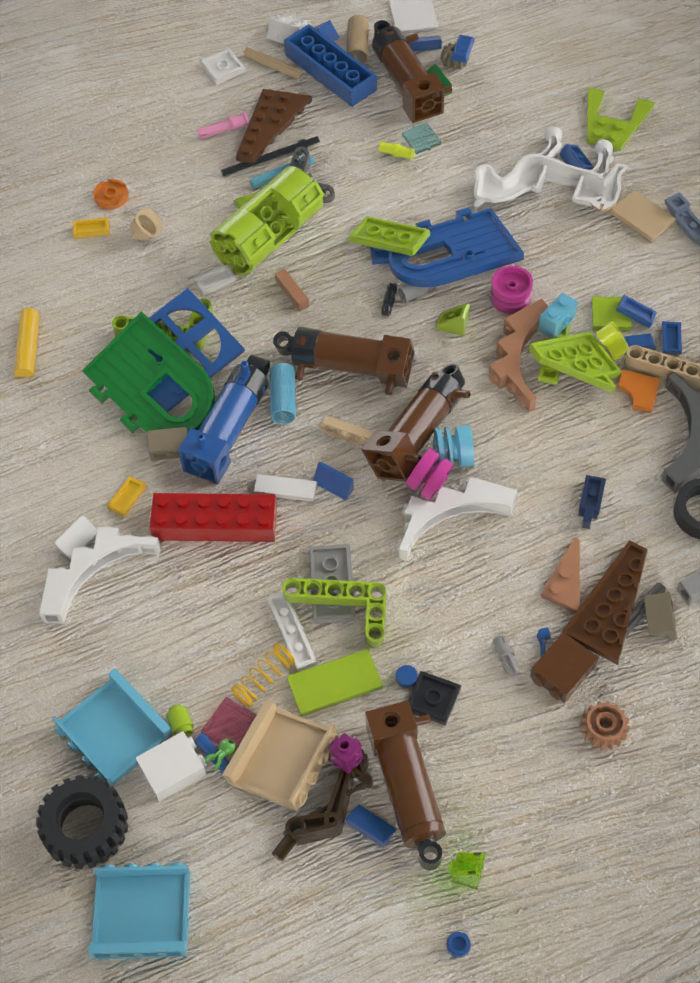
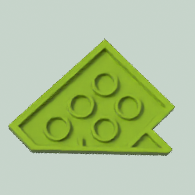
[528,331,622,393]

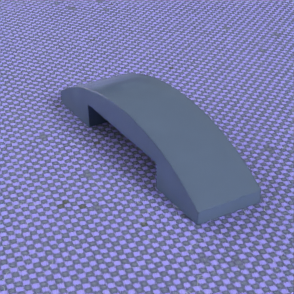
[665,192,700,246]

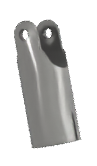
[398,284,438,303]

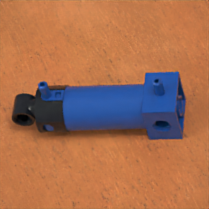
[178,354,270,484]

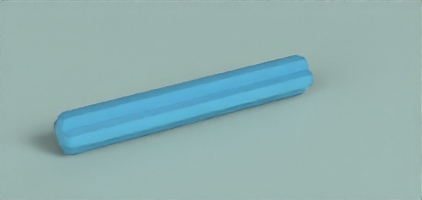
[250,155,314,189]

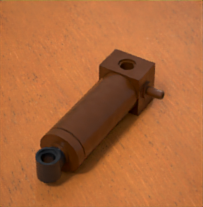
[365,700,446,871]

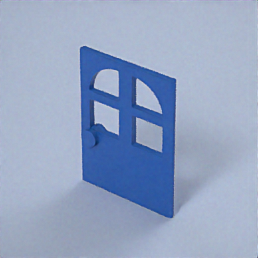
[148,288,245,412]

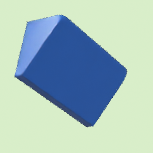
[410,35,442,52]
[559,144,594,170]
[313,461,354,500]
[346,804,397,848]

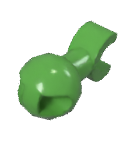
[205,738,236,771]

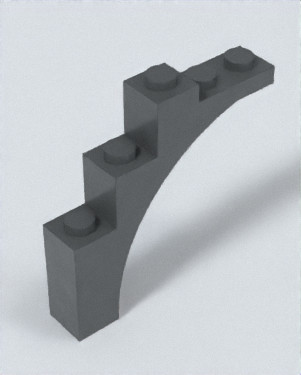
[661,373,700,494]

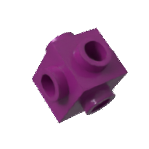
[329,733,363,774]

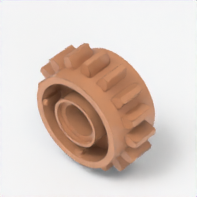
[580,701,630,750]

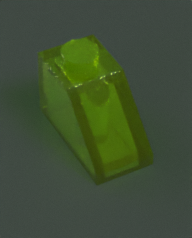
[448,852,486,890]

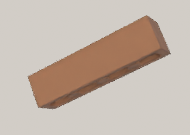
[275,269,309,311]

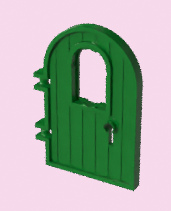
[82,311,215,434]

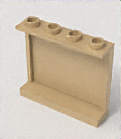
[223,699,339,812]

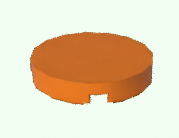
[93,179,129,210]

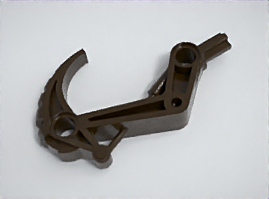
[272,749,373,862]

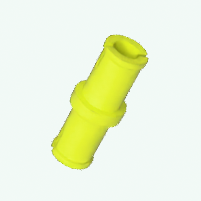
[379,141,415,160]

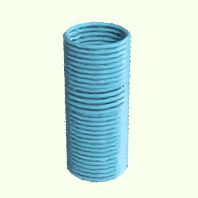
[270,363,296,424]

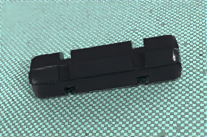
[381,283,397,316]

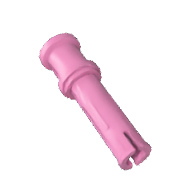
[197,111,249,140]

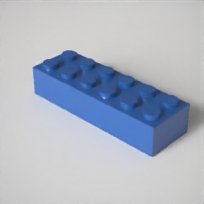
[284,24,377,107]

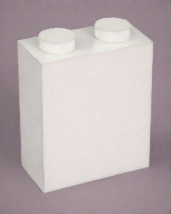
[136,731,207,802]

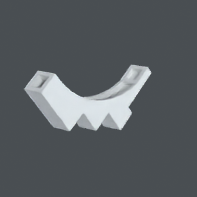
[397,477,518,561]
[39,526,161,624]

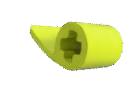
[596,321,629,361]

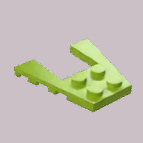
[587,87,655,151]

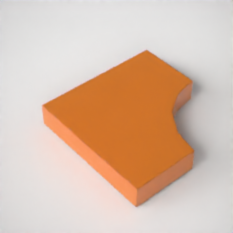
[617,370,660,413]

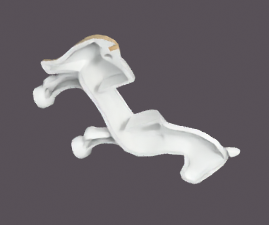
[474,126,628,211]

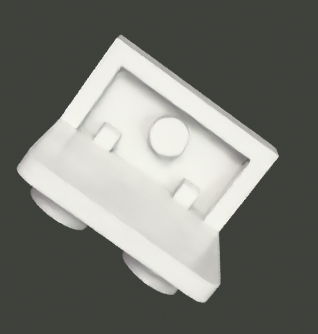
[266,13,311,44]

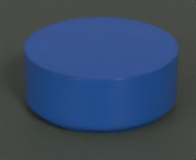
[396,665,418,688]
[447,932,471,958]

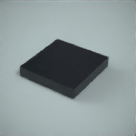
[408,671,462,726]

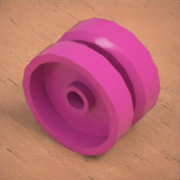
[490,265,533,314]
[405,448,454,501]

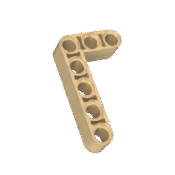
[624,345,700,391]

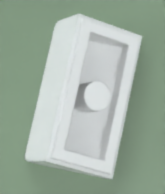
[54,515,97,561]

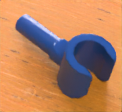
[537,627,551,657]

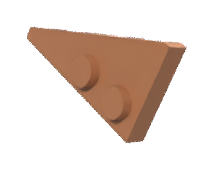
[541,538,580,613]

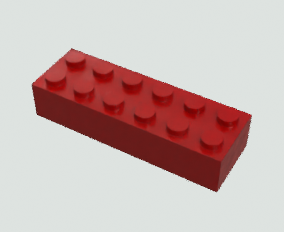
[149,493,277,542]

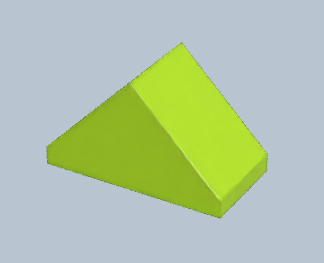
[435,303,470,336]

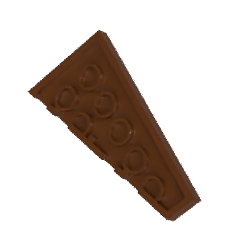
[236,89,312,164]
[562,540,648,665]

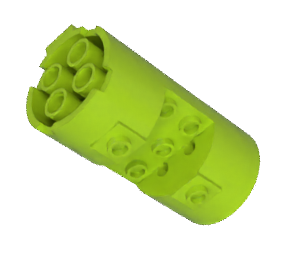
[209,166,325,276]

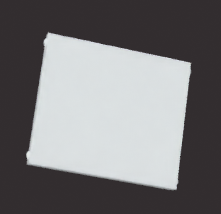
[389,0,438,33]

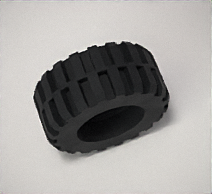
[36,775,128,869]

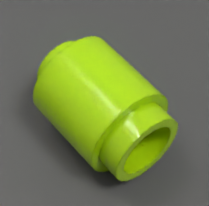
[166,704,194,737]

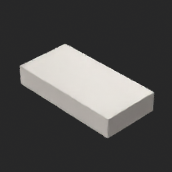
[194,265,236,296]

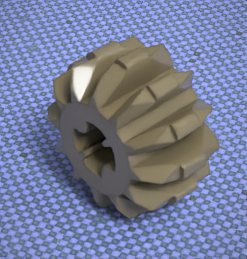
[441,42,469,70]

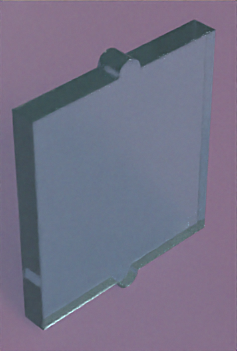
[402,123,441,154]

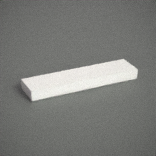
[266,592,317,672]

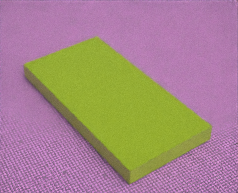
[349,216,430,256]
[287,649,383,717]

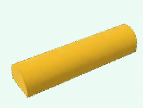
[14,308,40,377]

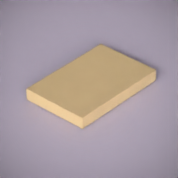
[610,190,676,242]

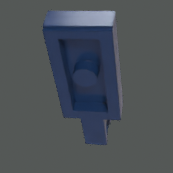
[579,475,606,529]

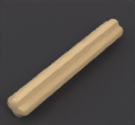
[244,47,302,79]

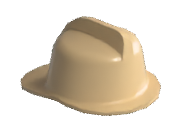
[130,208,163,241]

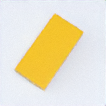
[73,217,110,239]
[107,476,147,518]

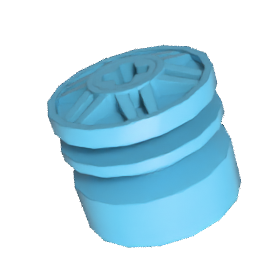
[433,425,474,468]

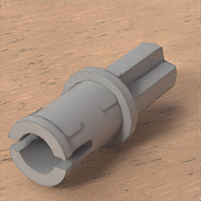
[493,635,520,677]

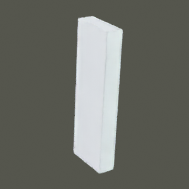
[254,474,317,502]

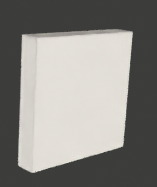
[200,48,246,85]

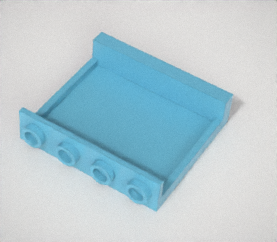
[52,668,173,786]
[88,862,190,959]

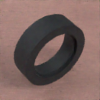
[673,478,700,539]

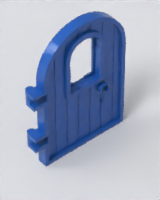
[389,207,524,287]

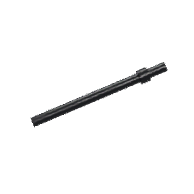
[221,136,320,176]

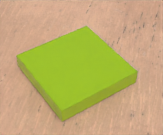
[592,296,631,331]

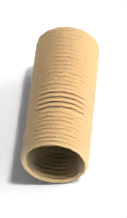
[347,15,369,64]

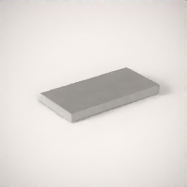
[309,544,356,624]

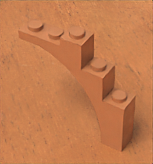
[488,299,549,412]

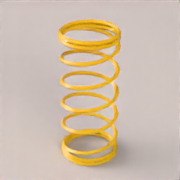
[231,643,295,707]

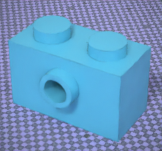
[538,293,578,339]

